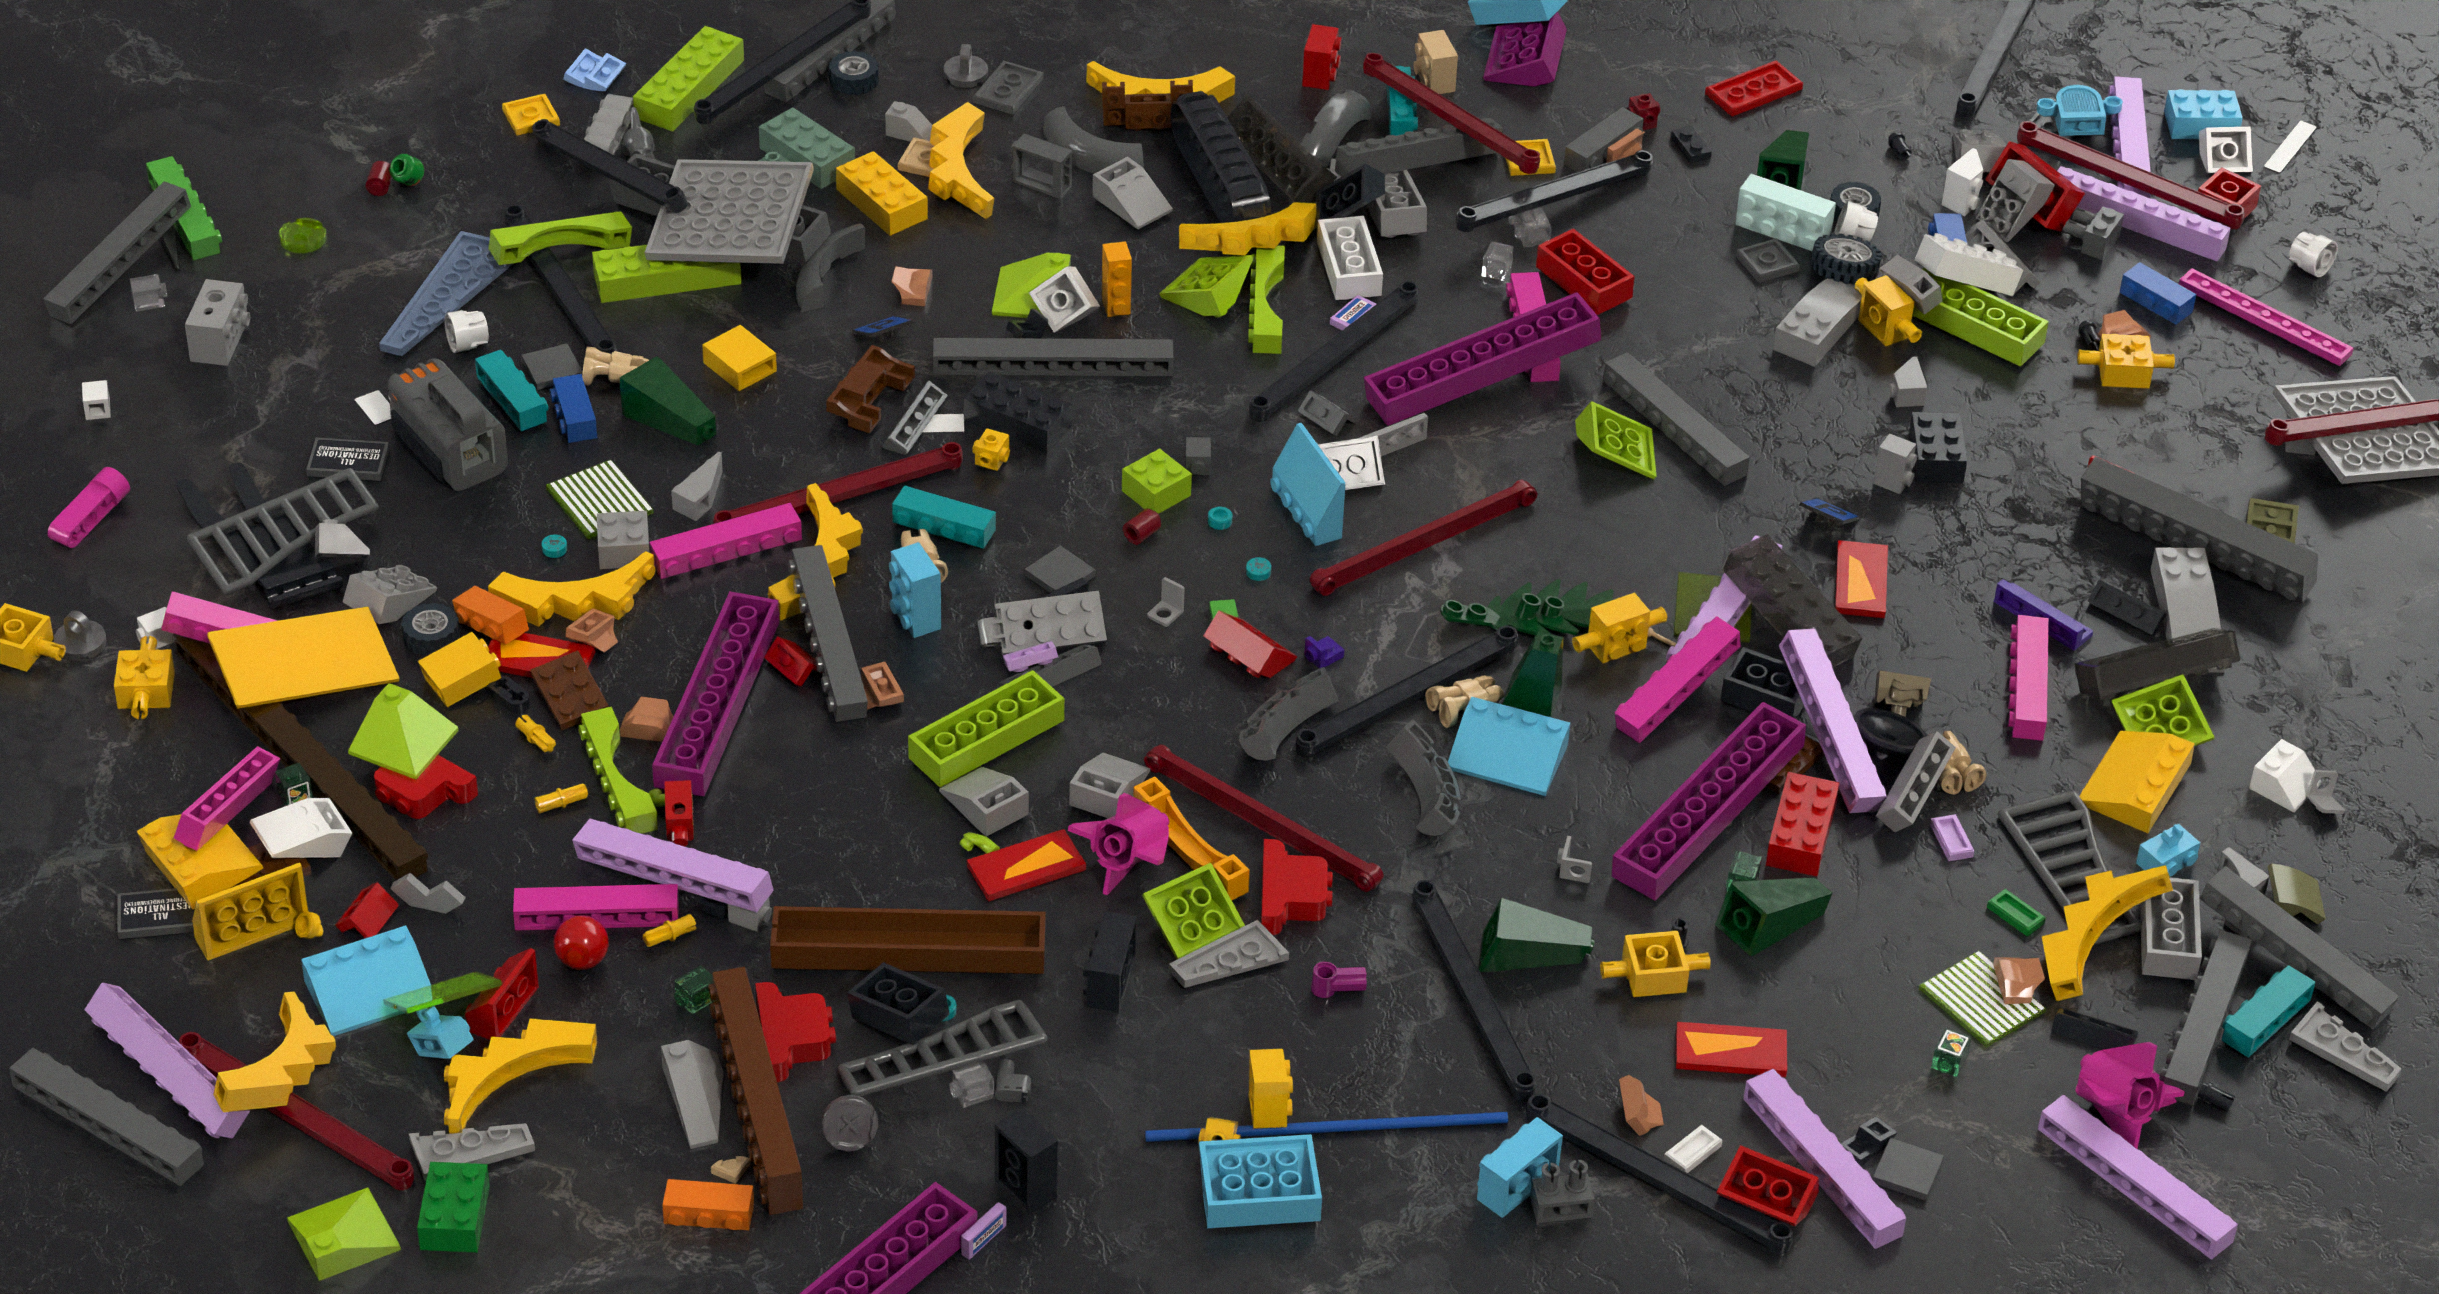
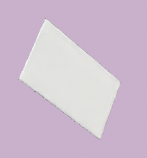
[355,390,391,425]
[923,414,964,432]

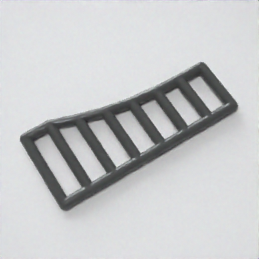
[187,468,379,595]
[1998,790,2141,945]
[837,1000,1048,1097]

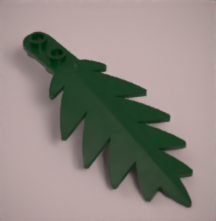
[1440,579,1614,635]

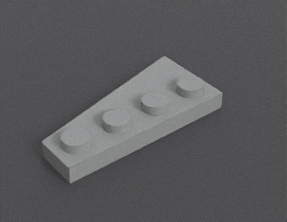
[1169,920,1289,988]
[2289,1001,2401,1092]
[409,1123,535,1181]

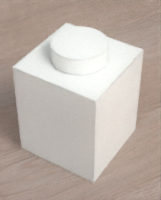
[82,380,111,420]
[136,607,173,649]

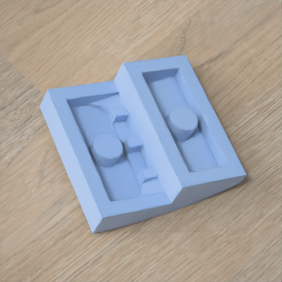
[563,49,626,91]

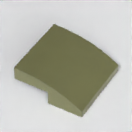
[2246,498,2299,544]
[2268,864,2326,924]

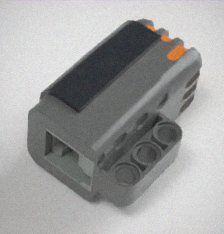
[387,358,508,491]

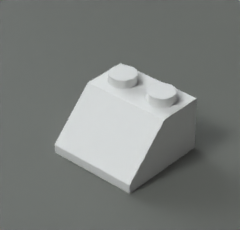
[2199,127,2252,173]
[1942,148,1983,216]
[1029,267,1100,333]
[2249,739,2322,812]

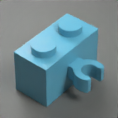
[2136,824,2201,877]
[407,1005,474,1059]

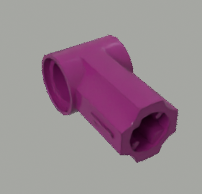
[1311,962,1367,998]

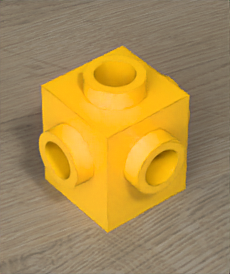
[972,428,1010,471]
[1198,1117,1241,1144]

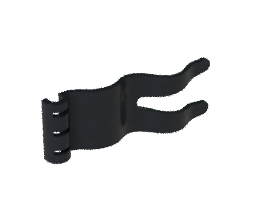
[177,463,343,610]

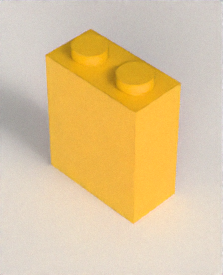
[702,325,777,391]
[418,632,501,707]

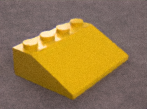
[2079,731,2195,833]
[137,814,264,910]
[192,863,308,961]

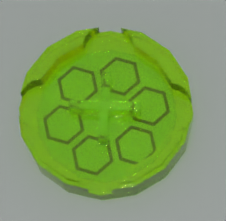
[279,218,327,253]

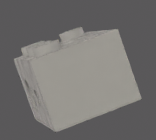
[185,279,250,366]

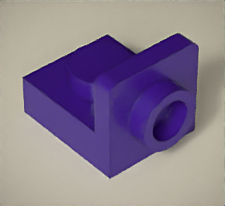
[1304,636,1344,669]

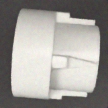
[1834,201,1878,242]
[2289,232,2338,277]
[445,310,489,353]

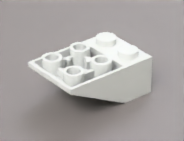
[250,798,352,858]

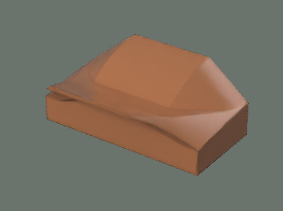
[1606,129,1644,163]
[892,266,932,306]
[2098,310,2151,339]
[566,608,618,653]
[861,662,904,710]
[620,697,674,742]
[1993,957,2045,1004]
[1619,1075,1664,1136]

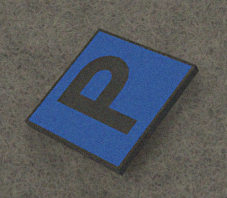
[852,316,914,342]
[1799,498,1860,527]

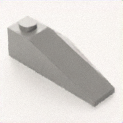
[661,1040,724,1149]

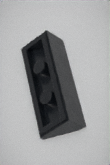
[2051,1007,2139,1050]

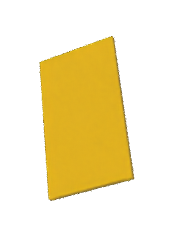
[207,607,400,709]

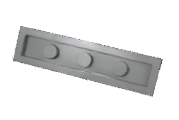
[1965,219,2041,293]
[1357,413,1428,456]

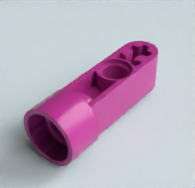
[48,467,130,548]

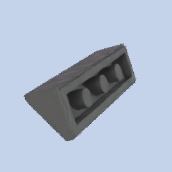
[881,381,948,455]
[999,644,1102,687]

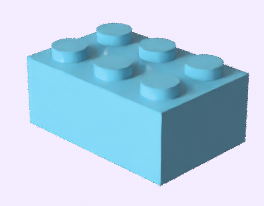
[2164,89,2242,139]
[889,542,941,638]
[1477,1117,1563,1218]

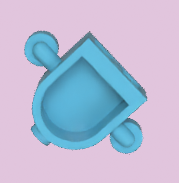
[2036,85,2123,136]

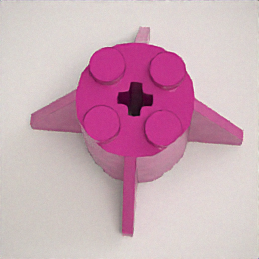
[1068,793,1169,895]
[2076,1042,2185,1149]

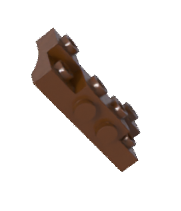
[1102,80,1193,131]
[826,345,915,433]

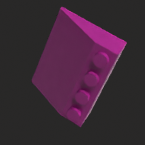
[1483,11,1567,86]

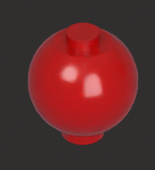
[554,915,609,970]

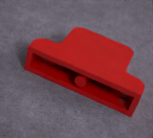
[374,755,478,819]
[1261,839,1333,935]
[755,982,836,1082]

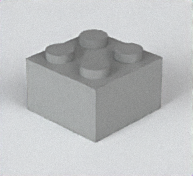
[597,511,649,569]

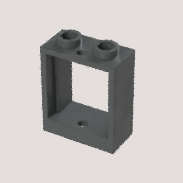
[1011,134,1072,199]

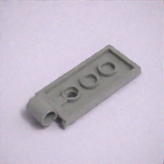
[977,591,1107,655]

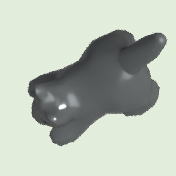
[621,107,655,159]

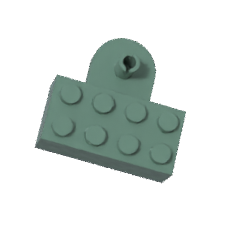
[758,107,855,189]

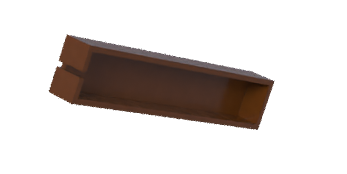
[770,906,1046,974]
[708,967,803,1215]

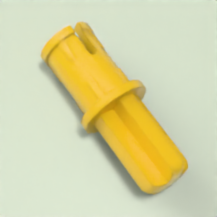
[515,715,556,752]
[534,784,588,814]
[643,914,696,947]

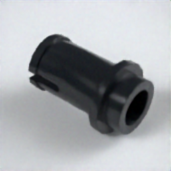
[1888,132,1912,160]
[2078,320,2101,350]
[1671,917,1689,950]
[2197,1082,2235,1112]

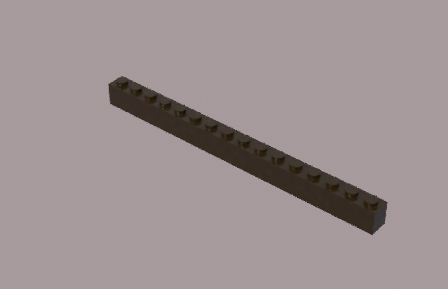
[172,634,428,881]

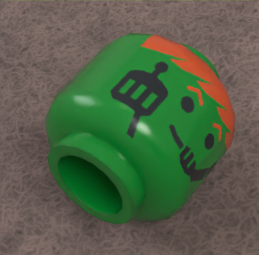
[390,154,424,186]

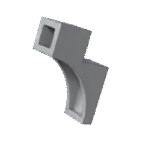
[2218,847,2270,938]

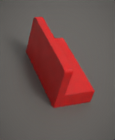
[764,636,822,686]
[335,882,398,938]

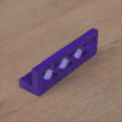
[1994,579,2093,651]

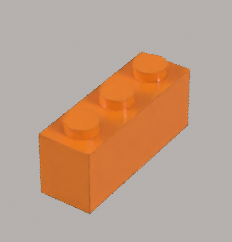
[452,586,529,644]
[662,1179,754,1230]

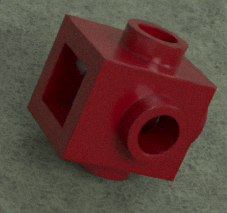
[1626,93,1661,130]

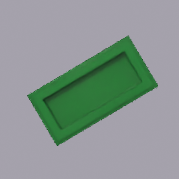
[1987,889,2046,937]

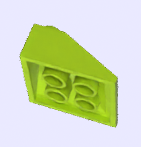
[992,253,1071,318]
[1159,255,1253,317]
[1575,401,1657,479]
[2111,674,2214,747]
[348,683,458,779]
[1142,863,1245,960]
[287,1187,401,1281]

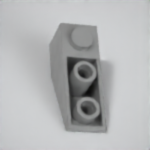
[1879,255,1943,315]
[671,452,723,521]

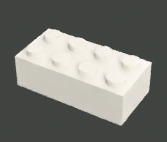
[1317,216,1383,300]
[1915,233,2023,296]

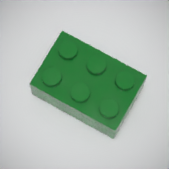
[417,1161,490,1253]

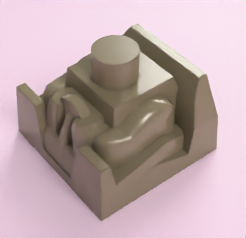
[1874,670,1931,717]

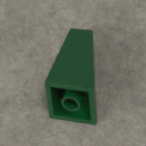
[1757,130,1809,190]
[620,356,716,445]
[1502,632,1563,718]
[1715,878,1833,956]
[1478,898,1595,972]

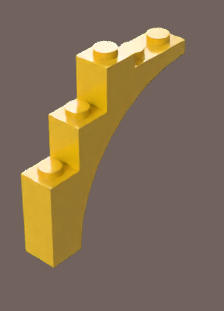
[1086,61,1235,103]
[928,102,994,219]
[1179,202,1316,255]
[768,483,863,621]
[488,551,655,627]
[2042,865,2173,1001]
[213,992,336,1112]
[444,1019,597,1134]

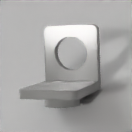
[1147,577,1184,627]
[2306,770,2345,814]
[1557,835,1592,883]

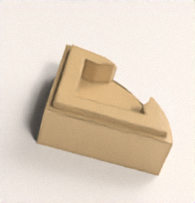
[711,1156,750,1184]

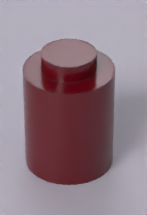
[365,161,392,196]
[1123,509,1161,545]

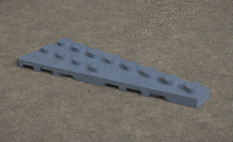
[379,231,514,356]

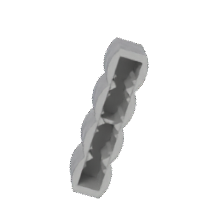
[584,94,634,155]

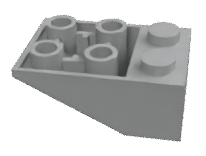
[1953,129,2006,172]
[1093,156,1173,229]
[1976,159,2055,242]
[343,565,437,624]
[1069,753,1150,818]
[939,767,1029,836]

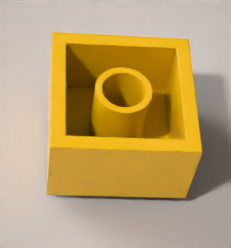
[1249,1049,1293,1129]

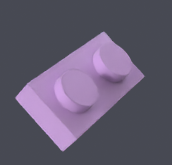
[1003,641,1058,672]

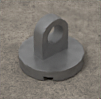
[944,44,988,88]
[54,610,106,661]
[821,1095,878,1151]

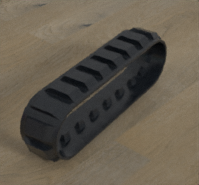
[1170,91,1271,223]

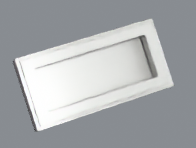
[1664,1125,1722,1173]

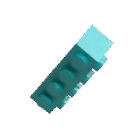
[1387,66,1418,136]
[475,349,548,431]
[892,486,996,549]
[2221,965,2315,1058]

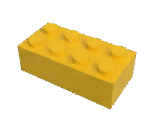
[836,151,928,236]

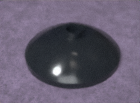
[1854,708,1928,755]

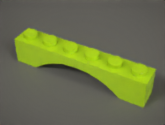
[488,211,632,265]
[1248,246,1285,354]
[578,707,658,834]

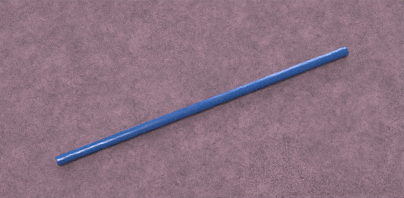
[1145,1112,1508,1142]

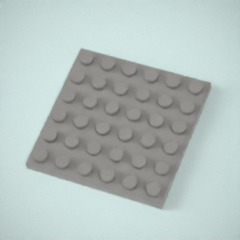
[645,159,814,264]
[2272,376,2439,484]

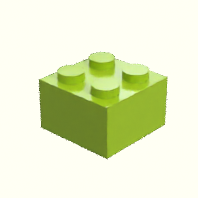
[1122,449,1192,514]

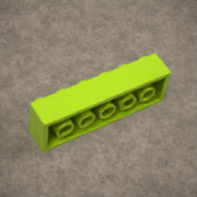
[633,26,744,132]
[592,245,741,303]
[1912,267,2049,366]
[908,670,1065,787]

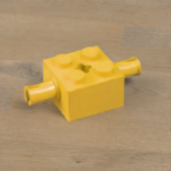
[1854,275,1922,346]
[2077,334,2175,388]
[1572,593,1667,663]
[0,603,66,672]
[114,636,175,719]
[1600,931,1711,997]

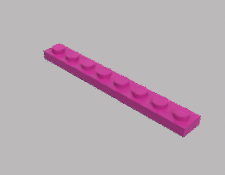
[2179,269,2354,366]

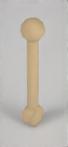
[1647,627,1677,647]

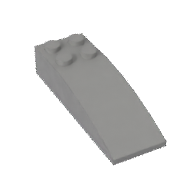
[1366,170,1427,238]
[1773,278,1862,367]
[2151,547,2225,673]

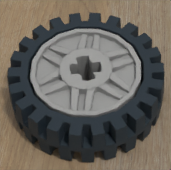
[1810,233,1882,285]

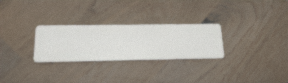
[2264,121,2316,172]

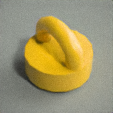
[295,911,324,939]

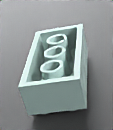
[1735,174,1836,251]

